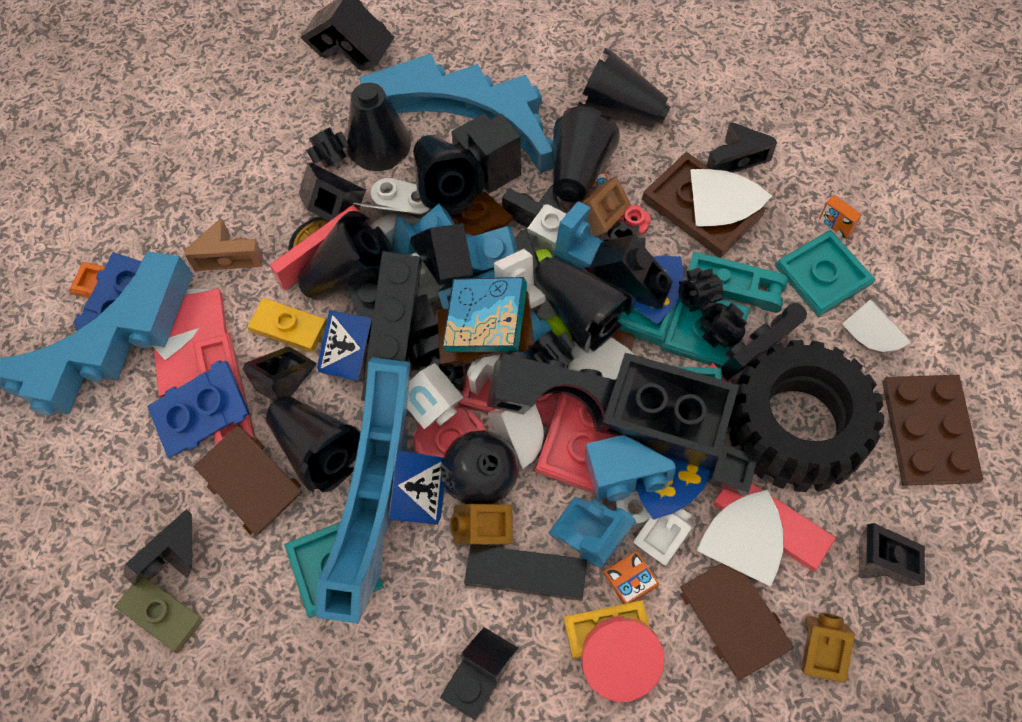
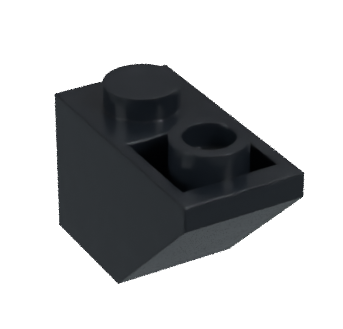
[299,163,366,221]
[589,234,673,309]

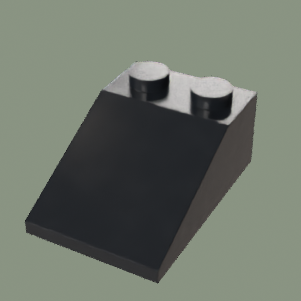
[602,352,739,470]

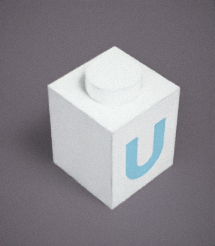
[407,363,464,429]

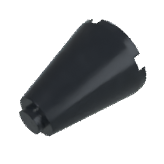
[577,48,671,127]
[346,83,411,171]
[553,107,620,203]
[413,135,485,216]
[298,211,394,300]
[534,256,636,353]
[266,396,361,493]

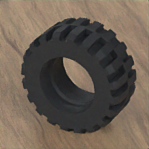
[728,340,885,492]

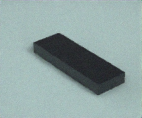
[464,544,587,601]

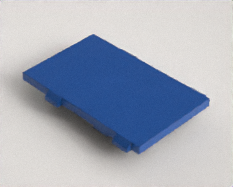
[73,252,142,331]
[147,360,250,458]

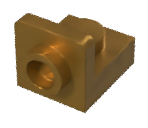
[450,504,513,544]
[801,612,855,683]

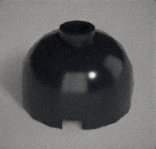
[440,430,519,504]

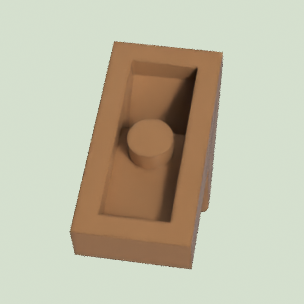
[572,176,631,237]
[185,219,263,271]

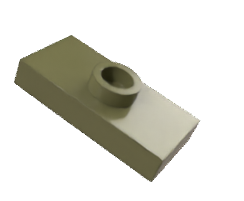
[114,578,204,653]

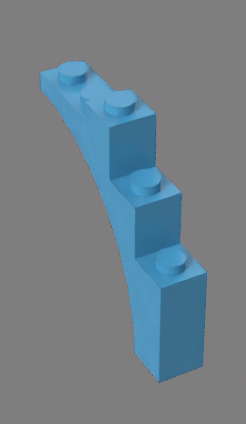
[359,53,553,173]
[0,251,193,416]
[316,357,410,624]

